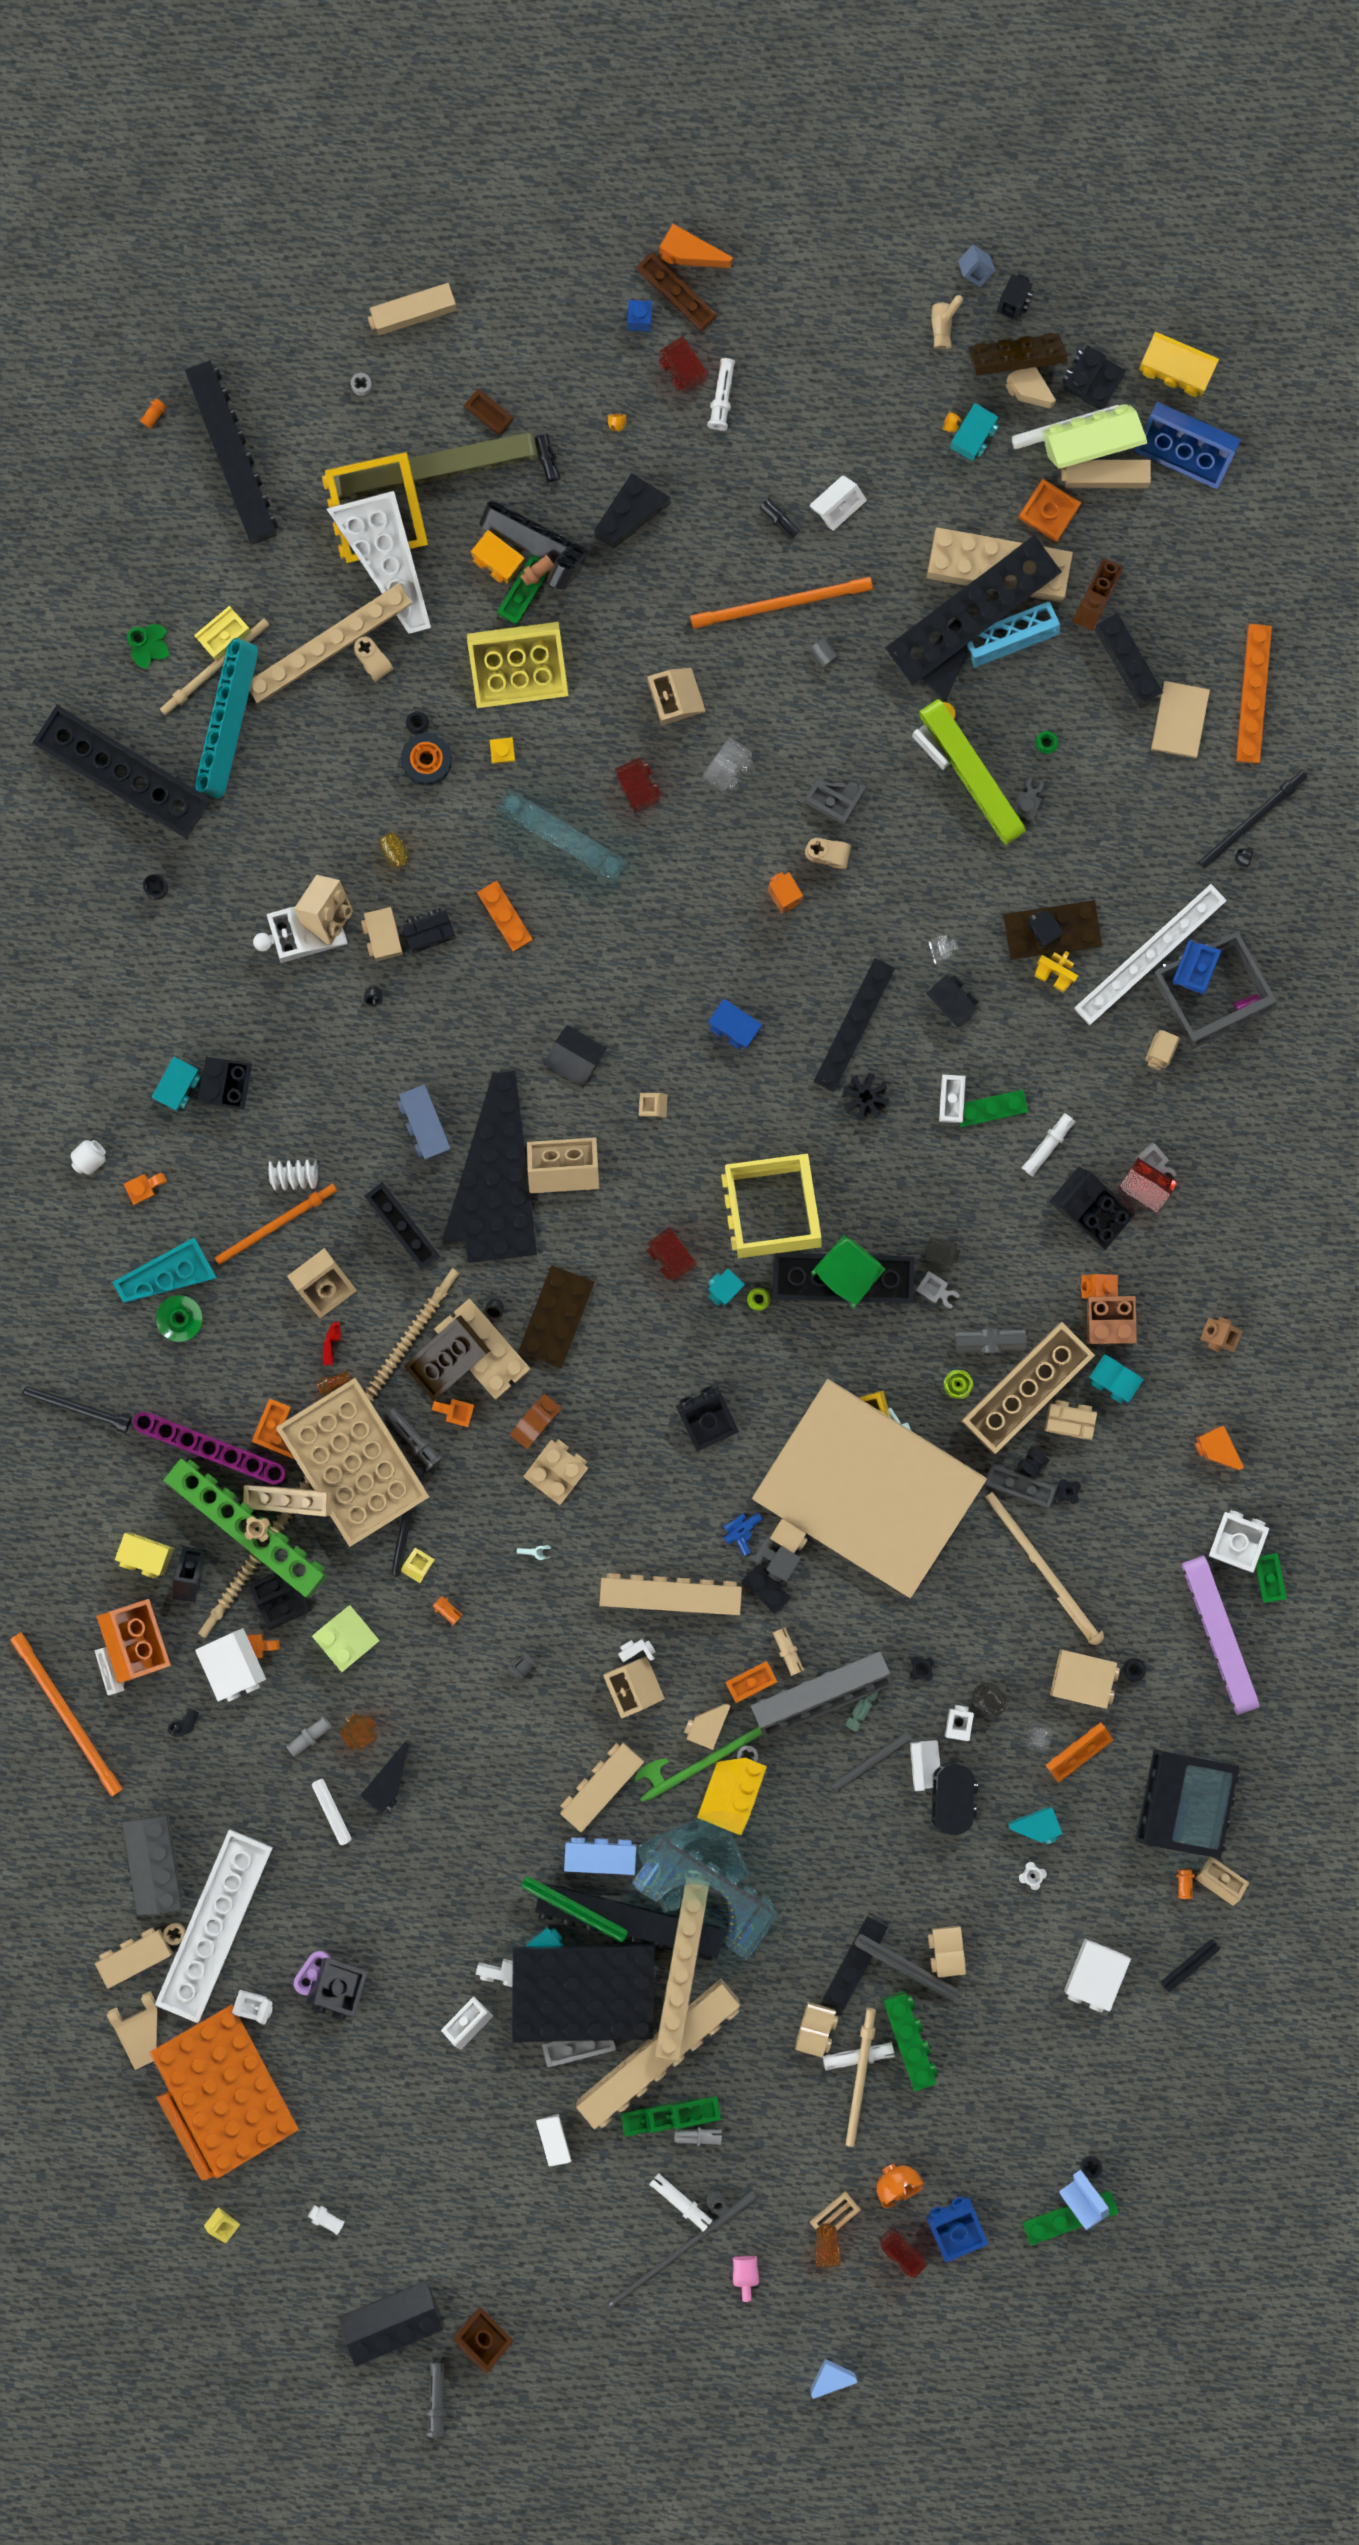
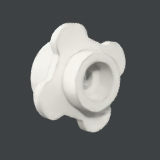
[1019,1862,1047,1890]

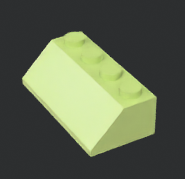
[1043,405,1147,469]

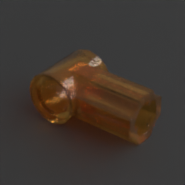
[815,2223,840,2268]

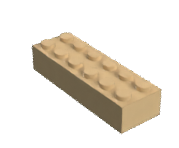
[926,527,1073,603]
[961,1322,1095,1454]

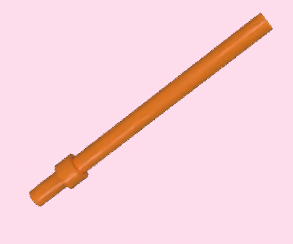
[215,1183,338,1265]

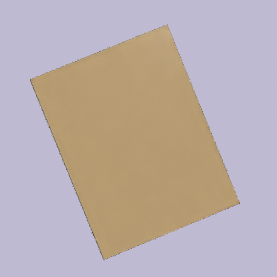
[752,1378,987,1599]

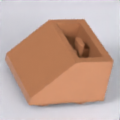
[1086,1296,1137,1345]

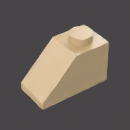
[1006,367,1056,409]
[684,1703,730,1750]

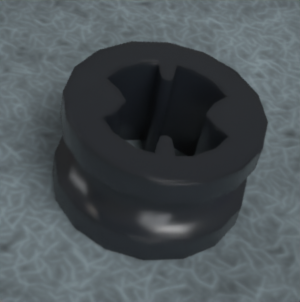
[1080,2155,1102,2178]

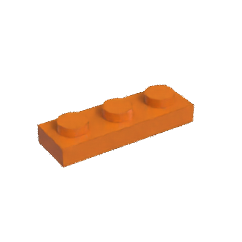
[477,881,533,952]
[1045,1722,1114,1783]

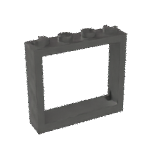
[1154,932,1277,1049]

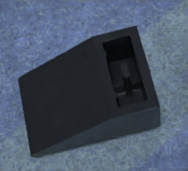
[1049,1167,1135,1250]

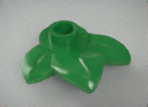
[127,624,169,669]

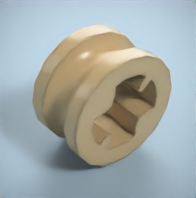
[164,1923,185,1945]

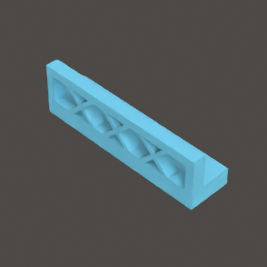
[967,601,1060,668]

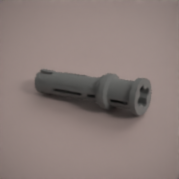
[384,1407,443,1471]
[425,2361,447,2437]

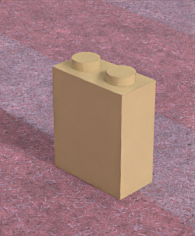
[1050,1649,1120,1709]

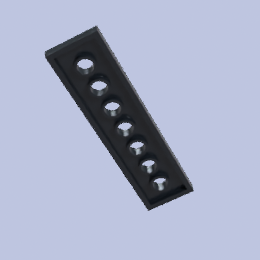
[885,535,1062,685]
[32,705,212,840]

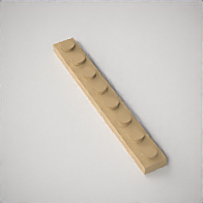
[249,583,413,704]
[654,1869,711,2062]

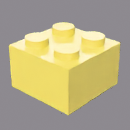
[115,1533,174,1578]

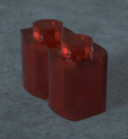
[879,2227,927,2278]

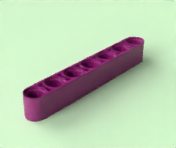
[133,1412,287,1484]

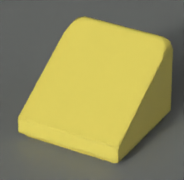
[401,1548,435,1583]
[204,2207,240,2243]

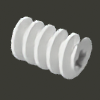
[268,1159,318,1191]

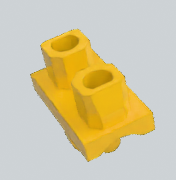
[1034,951,1078,993]

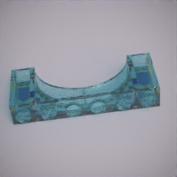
[632,1837,779,1961]

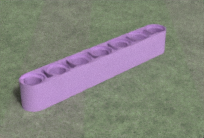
[1181,1555,1260,1715]

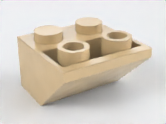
[648,668,706,726]
[294,875,353,945]
[603,1655,665,1719]

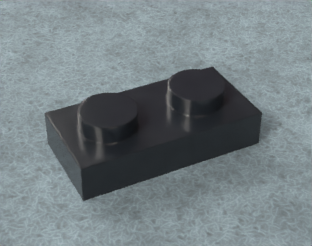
[742,1565,791,1614]

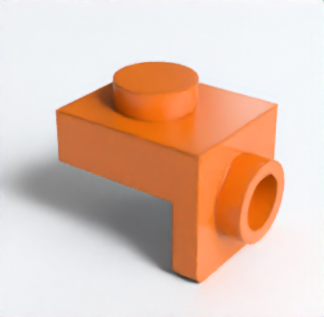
[1081,1274,1118,1298]

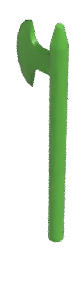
[635,1726,763,1802]

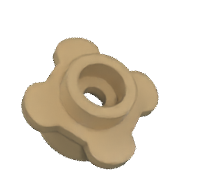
[245,1517,270,1541]

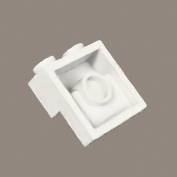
[1209,1510,1269,1573]

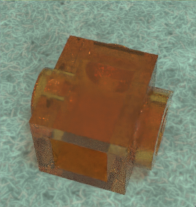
[339,1712,378,1751]

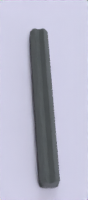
[855,1934,958,2000]

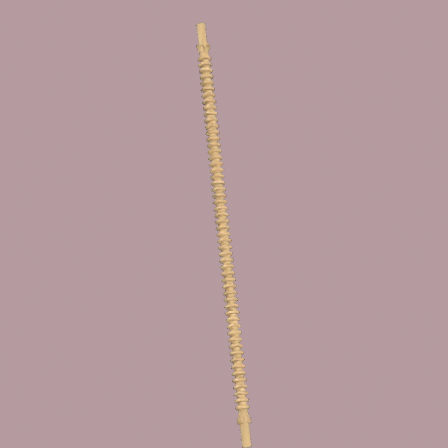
[198,1268,460,1638]

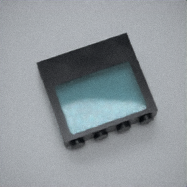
[1135,1749,1239,1859]

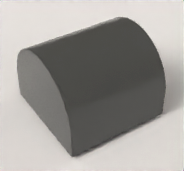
[810,638,838,668]

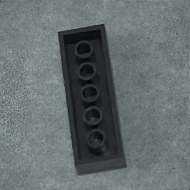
[772,1253,915,1304]

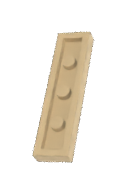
[243,1484,331,1516]

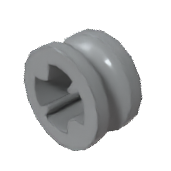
[351,373,372,396]
[737,1745,758,1762]

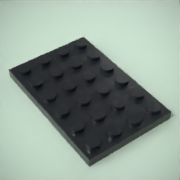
[512,1944,654,2042]

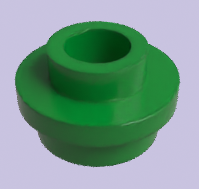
[1035,731,1059,754]

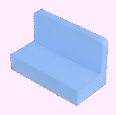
[1060,2170,1110,2230]

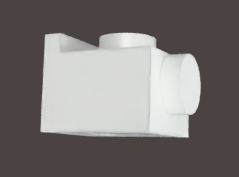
[944,1705,974,1741]

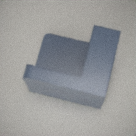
[958,245,995,287]

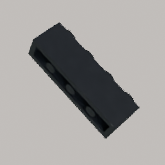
[1095,613,1163,709]
[364,1182,441,1271]

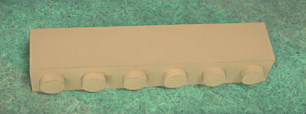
[599,1573,742,1615]

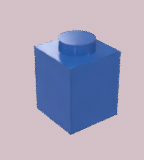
[628,300,652,332]

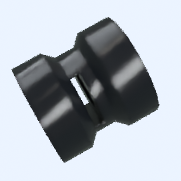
[143,874,168,900]
[1017,1446,1050,1479]

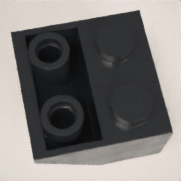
[198,1056,252,1110]

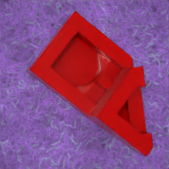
[323,1322,341,1366]

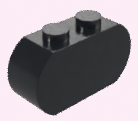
[931,1762,978,1835]

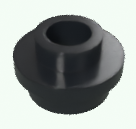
[406,711,429,735]
[1122,1658,1146,1682]

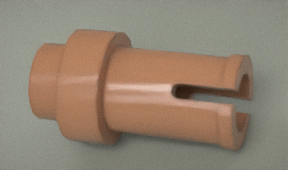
[521,555,554,586]

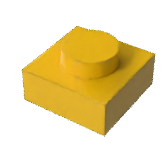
[490,737,515,764]

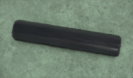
[1161,1939,1220,1992]

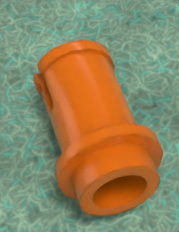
[139,398,167,429]
[433,1596,463,1626]
[1176,1869,1195,1899]

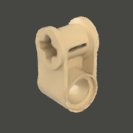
[354,637,394,683]
[805,838,851,869]

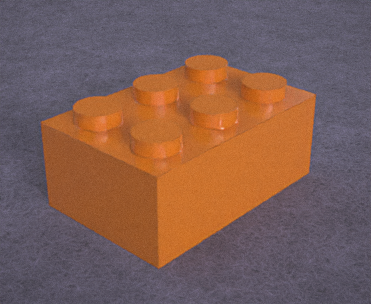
[96,1599,171,1683]

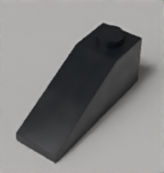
[360,1740,410,1814]

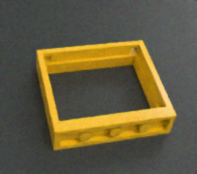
[322,452,428,563]

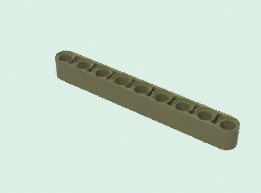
[334,433,538,500]

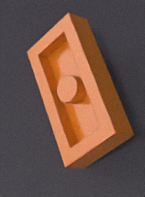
[725,1661,777,1703]

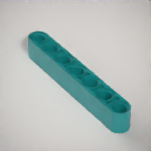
[195,638,258,799]

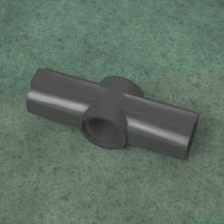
[955,1329,1027,1353]

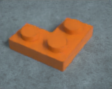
[251,1398,295,1459]

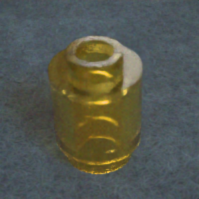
[378,832,410,868]

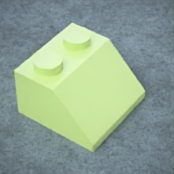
[312,1605,380,1672]

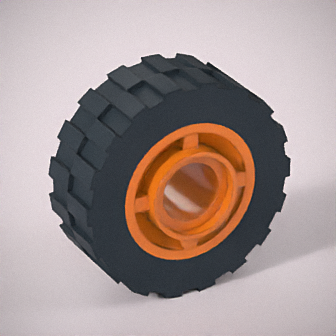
[401,732,452,786]

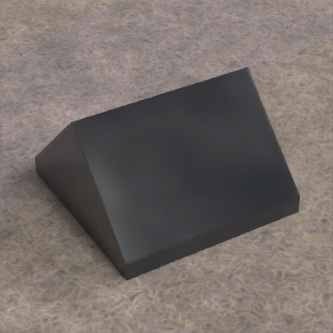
[544,1025,607,1088]

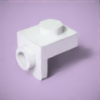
[618,1639,656,1662]
[232,1990,272,2025]

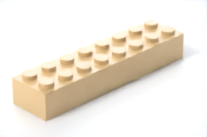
[576,1978,740,2129]

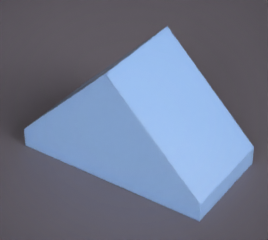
[810,2359,857,2399]

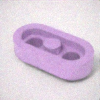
[294,1951,331,1995]

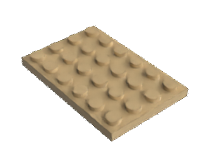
[275,1378,430,1547]

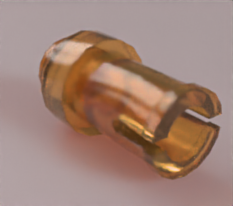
[316,1370,351,1395]

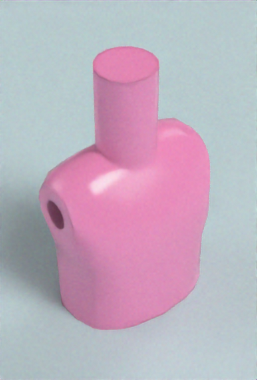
[733,2256,759,2302]

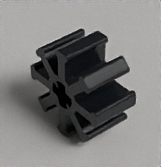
[842,1073,889,1121]

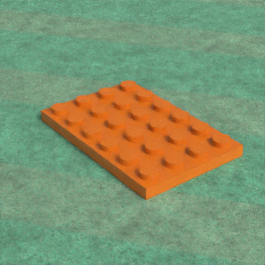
[149,2005,299,2179]

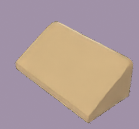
[1195,1857,1249,1906]

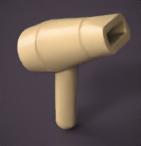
[931,295,963,349]

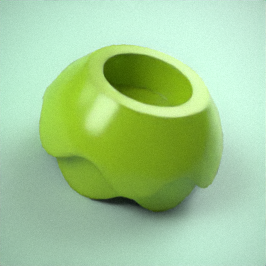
[944,1370,973,1399]

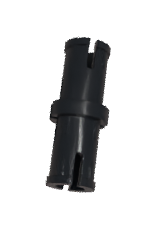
[534,434,561,483]

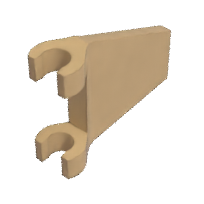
[107,1991,157,2070]

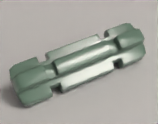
[846,1692,878,1731]

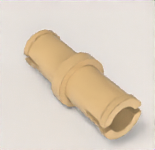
[772,1627,804,1676]

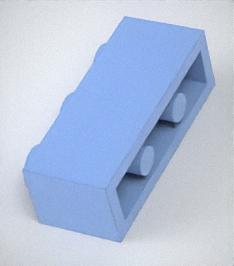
[564,1837,636,1875]

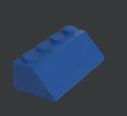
[1134,402,1241,489]

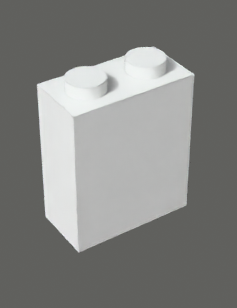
[195,1628,266,1702]
[1064,1939,1131,2013]

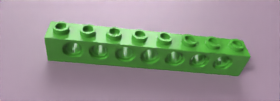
[163,1459,328,1598]

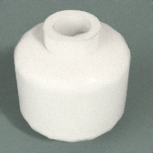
[71,1140,106,1175]

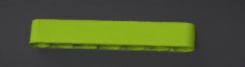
[918,699,1026,845]

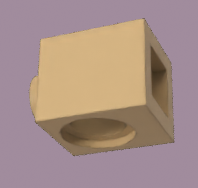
[770,1518,808,1553]

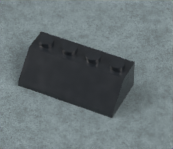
[339,2280,445,2367]

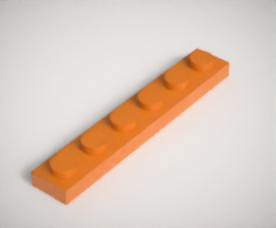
[1236,624,1272,764]

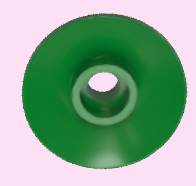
[156,1295,203,1342]

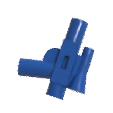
[723,1512,763,1556]

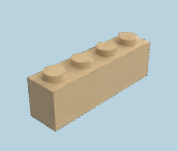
[560,1742,644,1832]

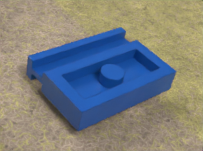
[1173,940,1221,995]

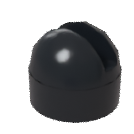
[1235,849,1254,868]
[364,986,383,1006]
[484,1298,504,1319]

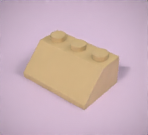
[527,1138,599,1193]

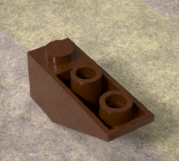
[1072,558,1124,631]

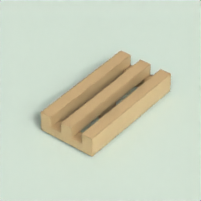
[810,2191,861,2240]

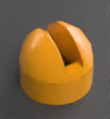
[943,412,962,432]
[608,414,626,431]

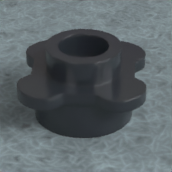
[1056,1479,1081,1504]
[910,1657,934,1681]

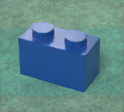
[708,999,762,1050]

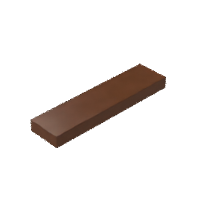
[636,251,717,332]

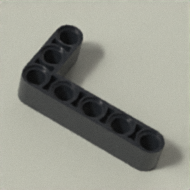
[479,501,588,590]

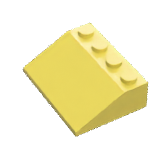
[467,622,568,708]

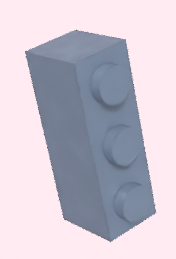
[397,1084,452,1161]

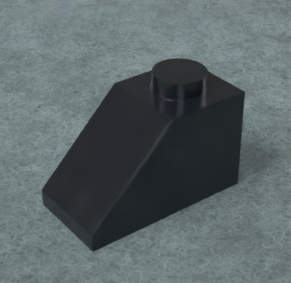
[172,1546,206,1603]

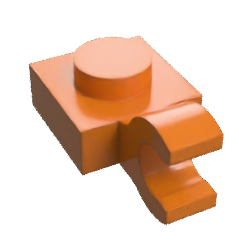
[124,1173,167,1205]
[432,1399,474,1427]
[247,1634,280,1658]

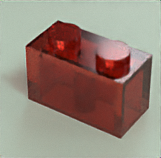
[658,336,708,394]
[615,758,662,814]
[1118,1157,1177,1213]
[646,1227,697,1282]

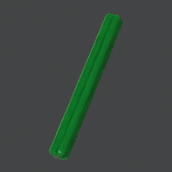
[521,1876,628,1942]

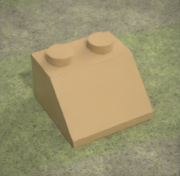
[287,1248,357,1318]

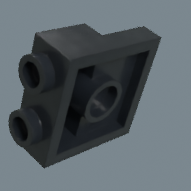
[1062,345,1126,410]
[676,1386,739,1452]
[306,1958,368,2021]

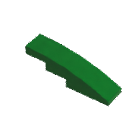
[620,2096,721,2137]

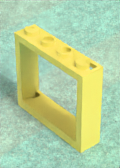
[721,1154,822,1258]

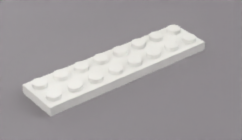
[155,1829,273,2023]

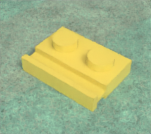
[194,606,251,661]

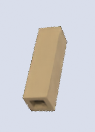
[368,283,457,336]
[1061,460,1151,488]

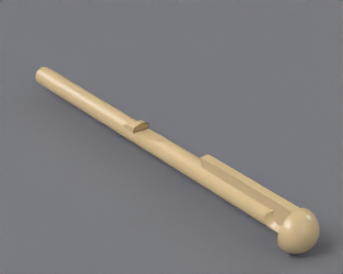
[985,1492,1104,1645]

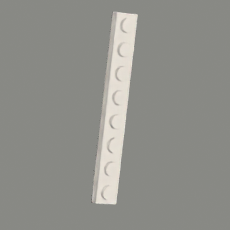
[1074,884,1227,1025]

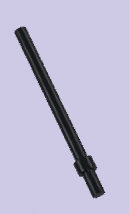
[1198,770,1308,869]

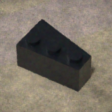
[594,473,670,549]

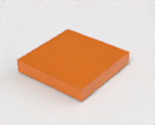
[1018,479,1081,543]

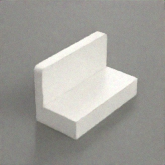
[810,476,867,531]
[912,724,950,770]
[910,1740,940,1791]

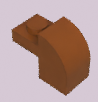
[510,1394,562,1449]

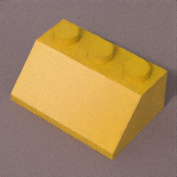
[1139,332,1219,397]
[697,1758,767,1835]

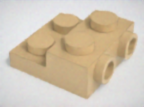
[523,1439,588,1505]

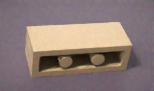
[95,1927,173,1989]

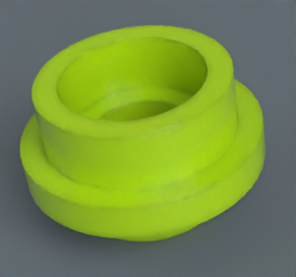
[747,1288,771,1311]

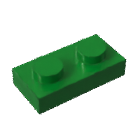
[1255,1553,1287,1603]

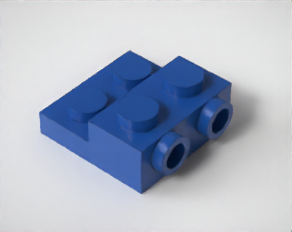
[926,2197,989,2263]

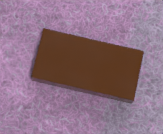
[464,388,514,436]

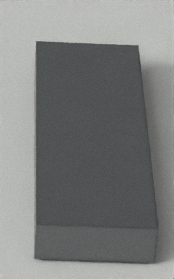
[984,1463,1057,1509]

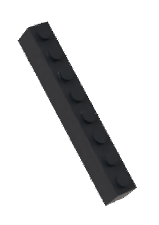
[185,360,279,545]
[535,1882,724,1961]

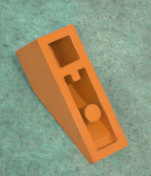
[659,224,733,268]

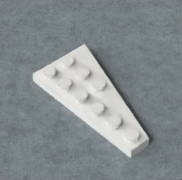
[327,491,431,634]

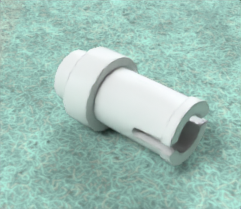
[308,2205,344,2235]

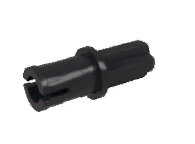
[759,497,799,539]

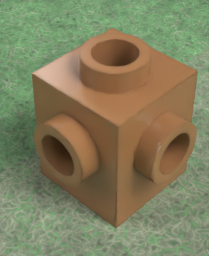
[1200,1317,1243,1353]

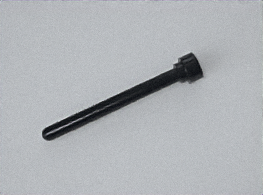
[23,1387,132,1434]
[391,1465,425,1577]

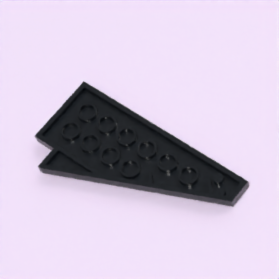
[443,1071,537,1263]

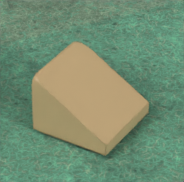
[639,1093,668,1118]

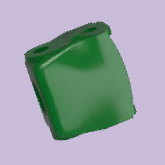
[810,1234,885,1309]

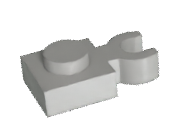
[1135,1142,1176,1185]
[916,1271,960,1309]

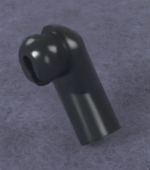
[168,1708,199,1737]

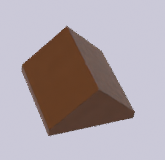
[453,2307,513,2373]

